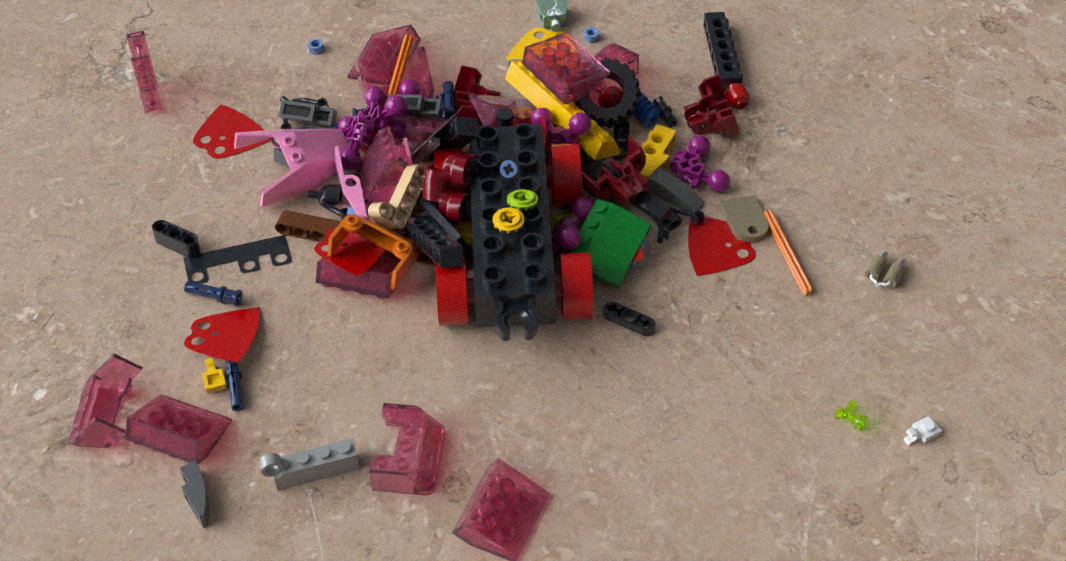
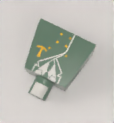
[536,0,567,32]

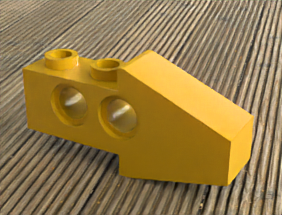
[640,125,676,189]

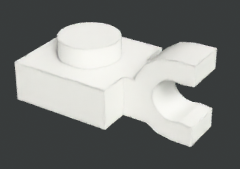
[904,416,942,445]

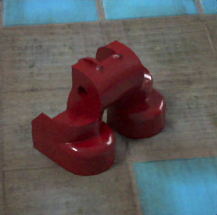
[454,65,502,123]
[684,74,740,138]
[581,136,649,205]
[421,153,479,223]

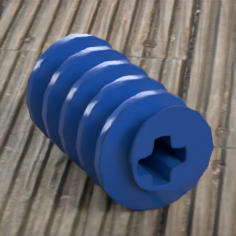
[632,92,661,128]

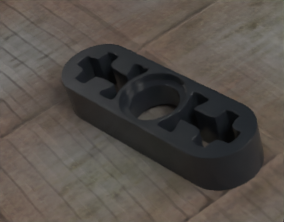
[613,120,630,161]
[603,301,655,336]

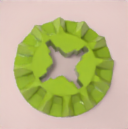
[507,189,538,211]

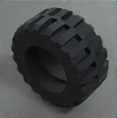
[572,57,640,128]

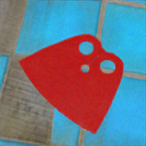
[193,104,270,159]
[688,217,755,276]
[314,228,386,276]
[184,307,260,363]

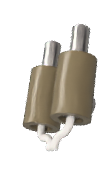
[865,250,906,288]

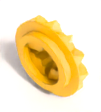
[493,208,524,234]

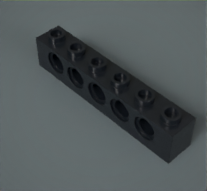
[703,12,743,92]
[422,117,479,163]
[405,215,464,269]

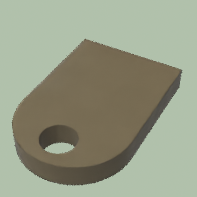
[719,195,769,242]

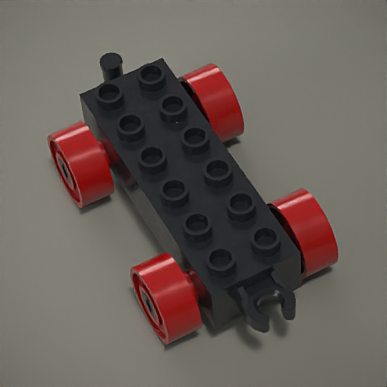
[434,108,593,341]

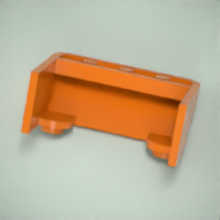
[327,214,420,290]

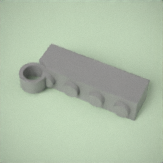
[259,438,359,491]

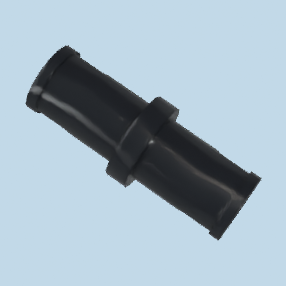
[653,96,678,128]

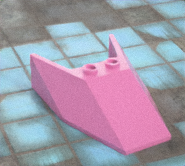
[234,129,349,207]
[335,138,413,233]

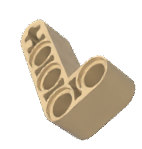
[368,163,427,229]

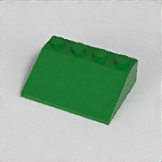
[568,199,652,288]

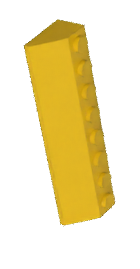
[505,59,620,160]

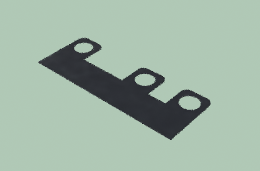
[183,235,291,283]

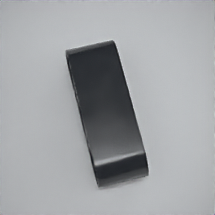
[152,220,201,258]

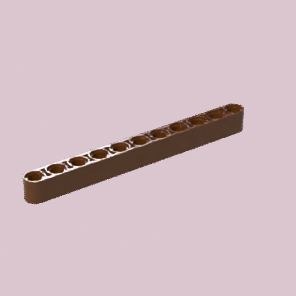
[275,210,473,269]

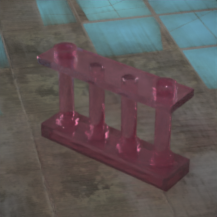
[127,31,162,113]

